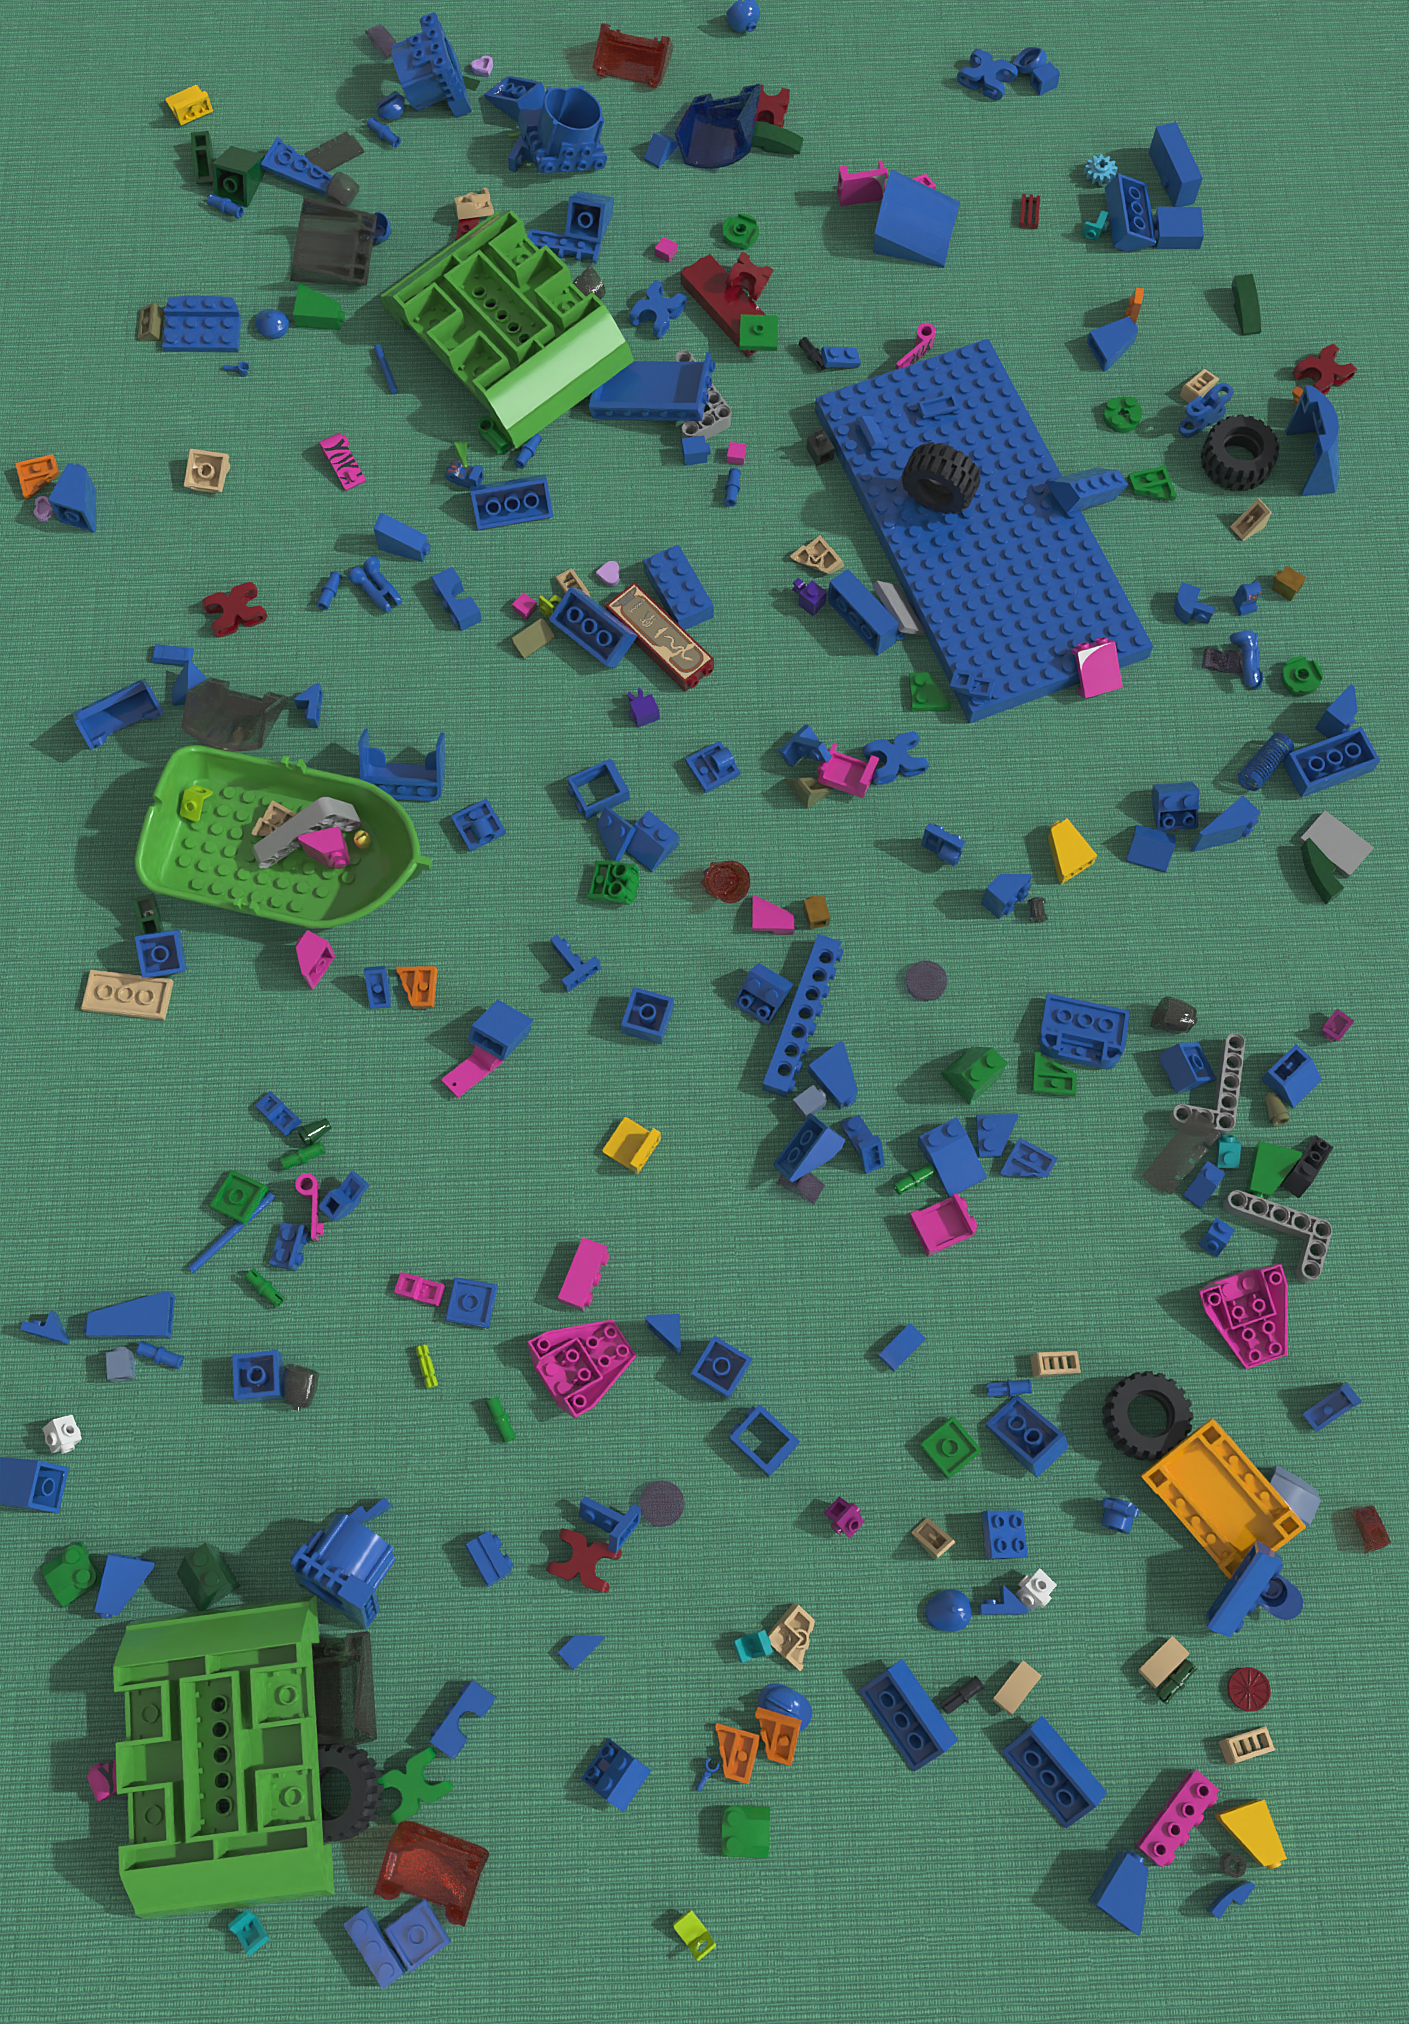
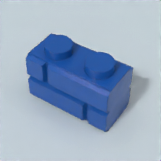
[465,1531,514,1587]

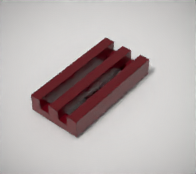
[1019,194,1041,229]

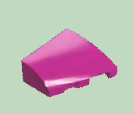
[752,896,794,935]

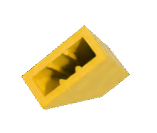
[1048,818,1097,885]
[1215,1799,1287,1869]

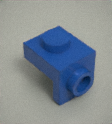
[1199,1218,1235,1257]

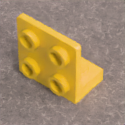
[165,85,213,126]
[602,1117,661,1174]

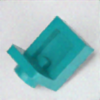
[1081,210,1109,241]
[1215,1134,1241,1168]
[733,1630,773,1663]
[228,1909,270,1956]

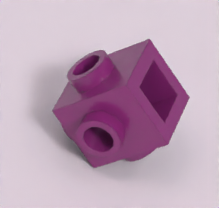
[824,1496,865,1538]

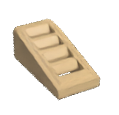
[1180,369,1219,403]
[555,568,591,598]
[1030,1351,1081,1378]
[1219,1726,1275,1765]

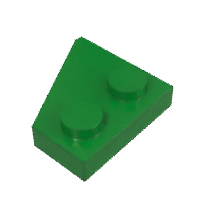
[1127,466,1177,501]
[909,672,951,712]
[1032,1052,1077,1097]

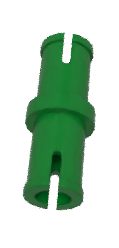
[280,1140,326,1170]
[893,1163,936,1196]
[244,1268,285,1308]
[485,1396,517,1444]

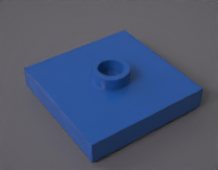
[445,1277,498,1329]
[384,1898,452,1973]

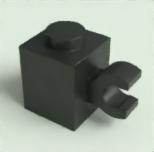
[806,428,835,466]

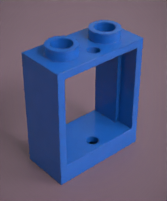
[566,758,630,819]
[729,1405,800,1478]

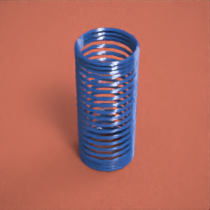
[1238,732,1294,791]

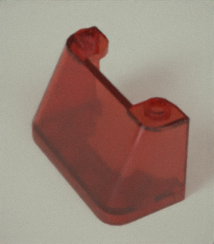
[592,23,673,88]
[374,1820,489,1927]

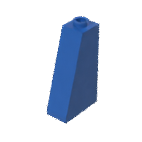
[84,1291,175,1339]

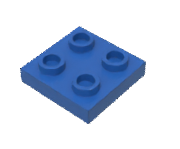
[685,741,740,794]
[451,798,506,852]
[921,823,965,866]
[982,1510,1028,1560]

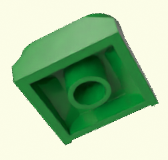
[42,1541,102,1608]
[721,1805,770,1858]

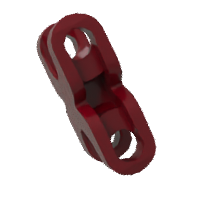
[747,84,790,128]
[725,251,774,302]
[1292,343,1357,395]
[201,582,267,637]
[545,1528,623,1593]

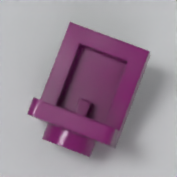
[1321,1008,1354,1042]

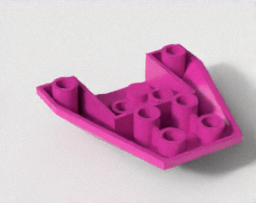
[1198,1263,1288,1369]
[527,1319,636,1419]

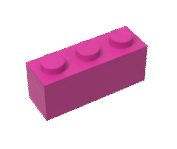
[558,1237,610,1312]

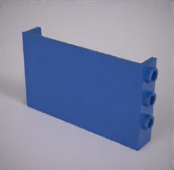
[589,352,715,421]

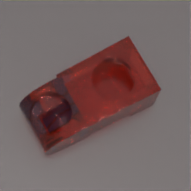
[1353,1505,1391,1554]

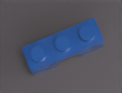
[431,567,482,631]
[430,1680,497,1759]
[343,1907,407,1989]

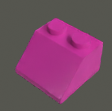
[298,826,351,869]
[296,930,336,990]

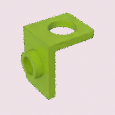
[538,595,562,618]
[180,785,213,822]
[673,1909,716,1961]

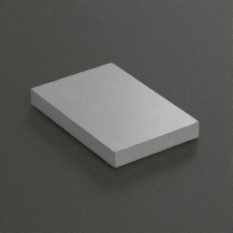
[873,581,926,636]
[1299,810,1374,878]

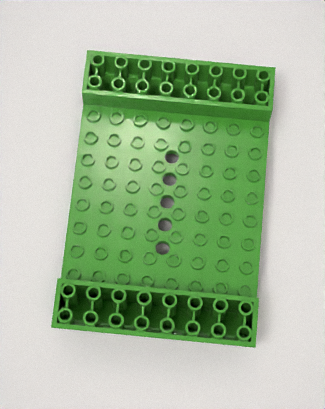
[381,210,634,449]
[113,1595,335,1919]

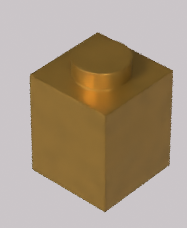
[1271,566,1306,601]
[803,895,830,930]

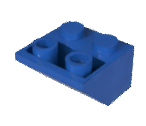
[1152,782,1199,831]
[981,874,1033,919]
[733,963,794,1025]
[1261,1044,1322,1109]
[581,1738,651,1812]

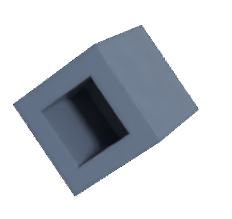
[792,1085,827,1121]
[106,1347,136,1383]

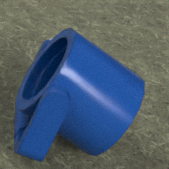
[1101,1496,1140,1534]

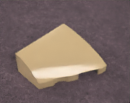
[454,188,494,220]
[790,535,844,575]
[251,800,297,836]
[767,1603,815,1671]

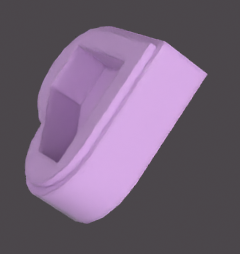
[471,56,493,77]
[34,496,55,521]
[596,561,619,587]

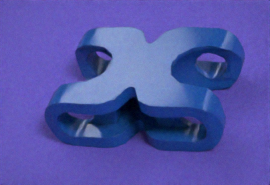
[957,49,1018,101]
[629,280,687,338]
[1178,383,1234,438]
[862,731,929,785]

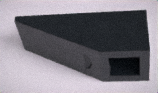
[1281,1135,1333,1198]

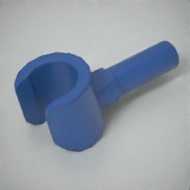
[223,361,249,377]
[696,1757,719,1792]

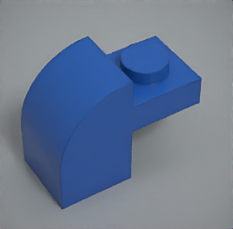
[1174,582,1215,624]
[318,1171,370,1221]

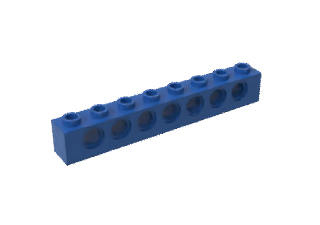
[762,934,844,1098]

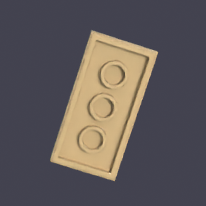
[81,970,174,1021]

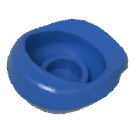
[1013,47,1047,75]
[376,91,405,120]
[255,309,289,339]
[925,1589,972,1632]

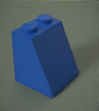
[565,191,614,243]
[48,463,96,533]
[0,1457,69,1513]
[1088,1850,1149,1936]

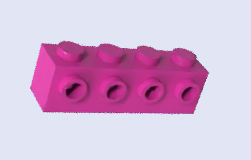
[1135,1769,1220,1868]

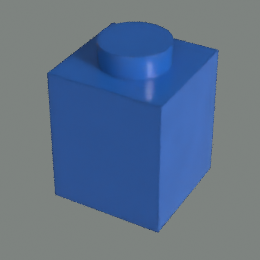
[1030,62,1060,96]
[682,436,710,466]

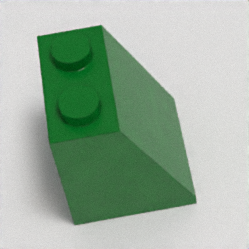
[941,1047,1007,1105]

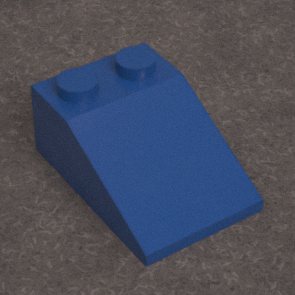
[484,76,546,120]
[1191,796,1261,852]
[773,1113,846,1182]
[917,1117,987,1198]
[985,1395,1069,1478]

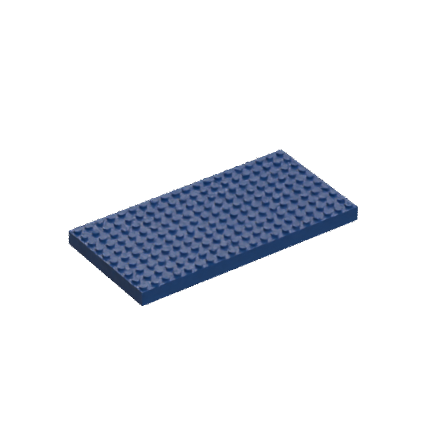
[815,339,1153,724]

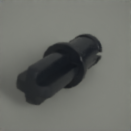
[799,337,826,371]
[940,1676,985,1714]

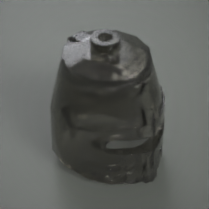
[324,172,360,212]
[573,266,606,299]
[1150,996,1198,1034]
[281,1364,319,1411]

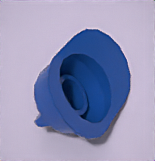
[1255,1574,1303,1620]
[758,1683,812,1731]

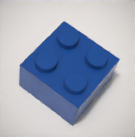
[135,929,187,978]
[621,987,674,1045]
[691,1335,752,1401]
[232,1350,284,1404]

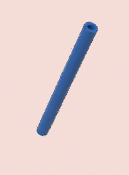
[188,1192,276,1273]

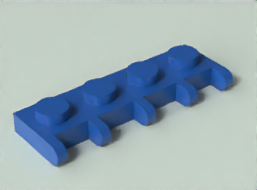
[527,229,601,264]

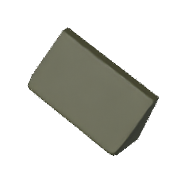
[138,302,164,341]
[511,618,555,659]

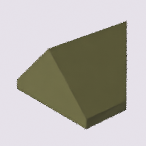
[784,776,833,809]

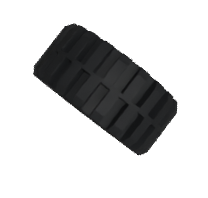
[1201,415,1279,491]
[901,442,981,514]
[1102,1371,1193,1461]
[318,1744,384,1843]

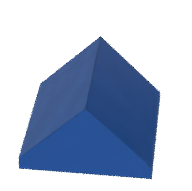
[1126,824,1176,873]
[645,1314,681,1356]

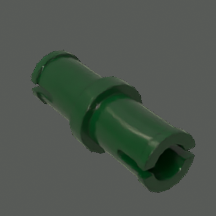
[1156,1659,1197,1705]

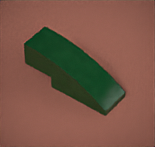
[745,120,804,154]
[190,131,214,184]
[1231,273,1262,336]
[1301,837,1344,904]
[132,893,164,935]

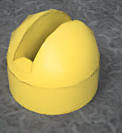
[354,830,371,848]

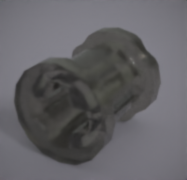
[1027,897,1048,923]
[1219,1853,1246,1878]

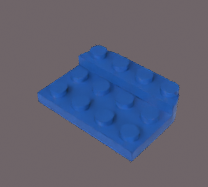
[162,296,241,352]
[1038,993,1130,1069]

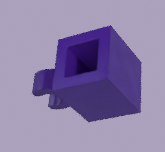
[792,578,827,616]
[628,688,660,727]

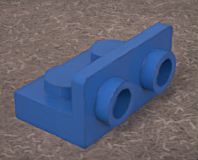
[270,1222,310,1271]

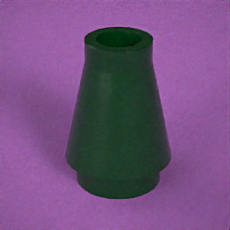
[298,1118,332,1146]

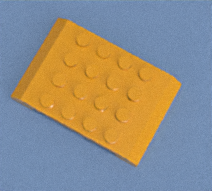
[1141,1418,1306,1579]

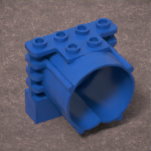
[391,12,472,118]
[517,85,607,174]
[290,1513,396,1630]

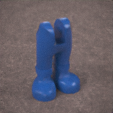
[348,556,402,613]
[1229,631,1263,689]

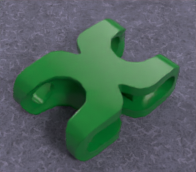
[378,1747,454,1825]

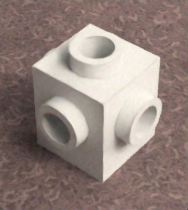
[43,1415,82,1454]
[1015,1569,1057,1611]

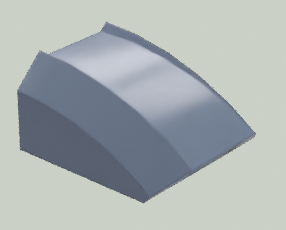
[1268,1465,1321,1527]

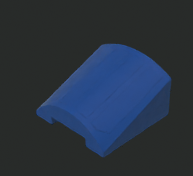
[873,169,961,268]
[1285,385,1339,496]

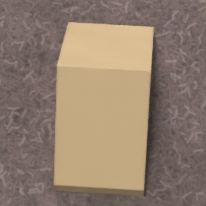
[1230,498,1272,541]
[911,1517,955,1560]

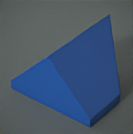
[172,659,213,706]

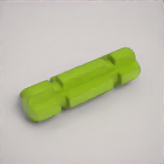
[416,1344,438,1388]

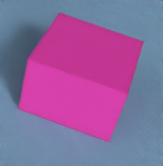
[655,237,677,262]
[727,442,747,465]
[512,592,538,620]

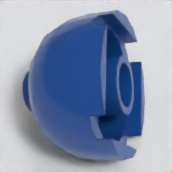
[724,0,760,33]

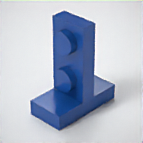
[779,724,832,767]
[550,935,601,993]
[840,1115,885,1174]
[1302,1382,1362,1432]
[579,1496,641,1553]

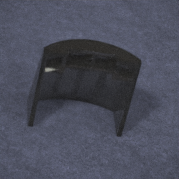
[290,197,377,286]
[181,677,288,752]
[312,1631,377,1747]

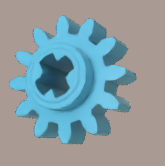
[1084,154,1118,186]

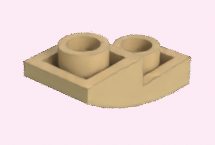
[1138,1636,1190,1689]
[992,1661,1042,1716]

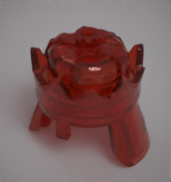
[701,860,750,904]

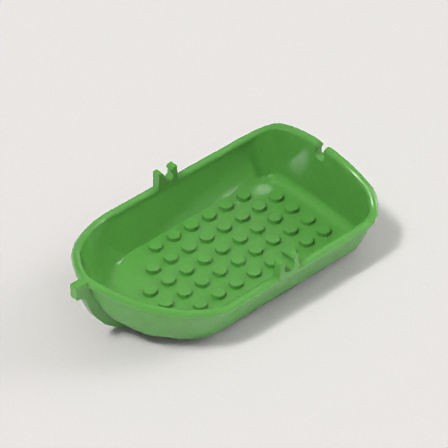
[134,745,432,929]

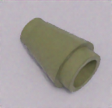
[1264,1093,1290,1126]

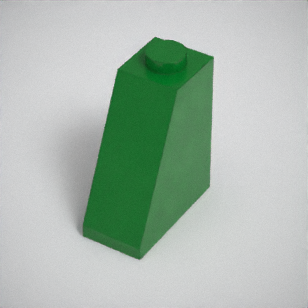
[293,284,345,330]
[1245,1141,1302,1200]

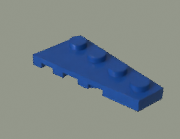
[261,137,335,196]

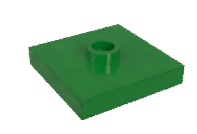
[740,314,778,351]
[208,1170,269,1225]
[918,1416,982,1480]

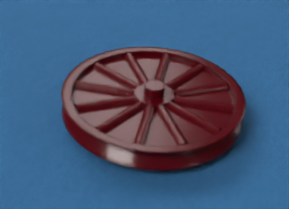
[1228,1667,1271,1712]

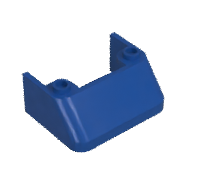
[73,678,164,750]
[358,728,446,801]

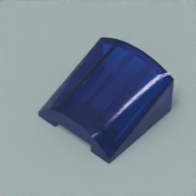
[674,84,761,169]

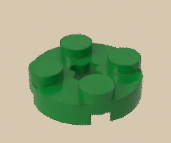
[722,213,759,250]
[1103,396,1142,433]
[1281,656,1323,696]

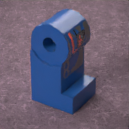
[445,460,484,489]
[1232,580,1262,616]

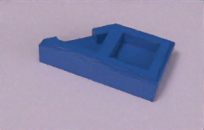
[558,1635,605,1670]

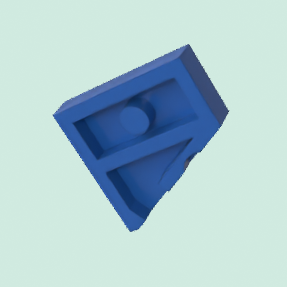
[596,808,636,862]
[976,1114,1018,1158]
[1000,1137,1058,1178]

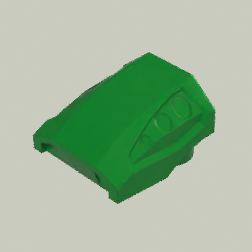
[586,861,639,905]

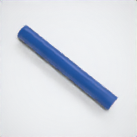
[374,345,398,394]

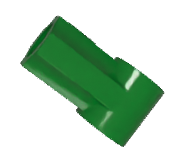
[477,416,511,455]

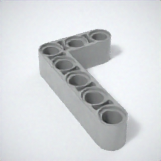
[675,350,731,440]
[251,797,361,869]
[1169,1033,1245,1137]
[1223,1190,1332,1284]

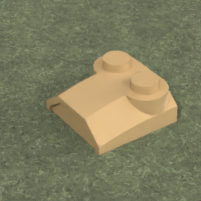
[184,449,230,493]

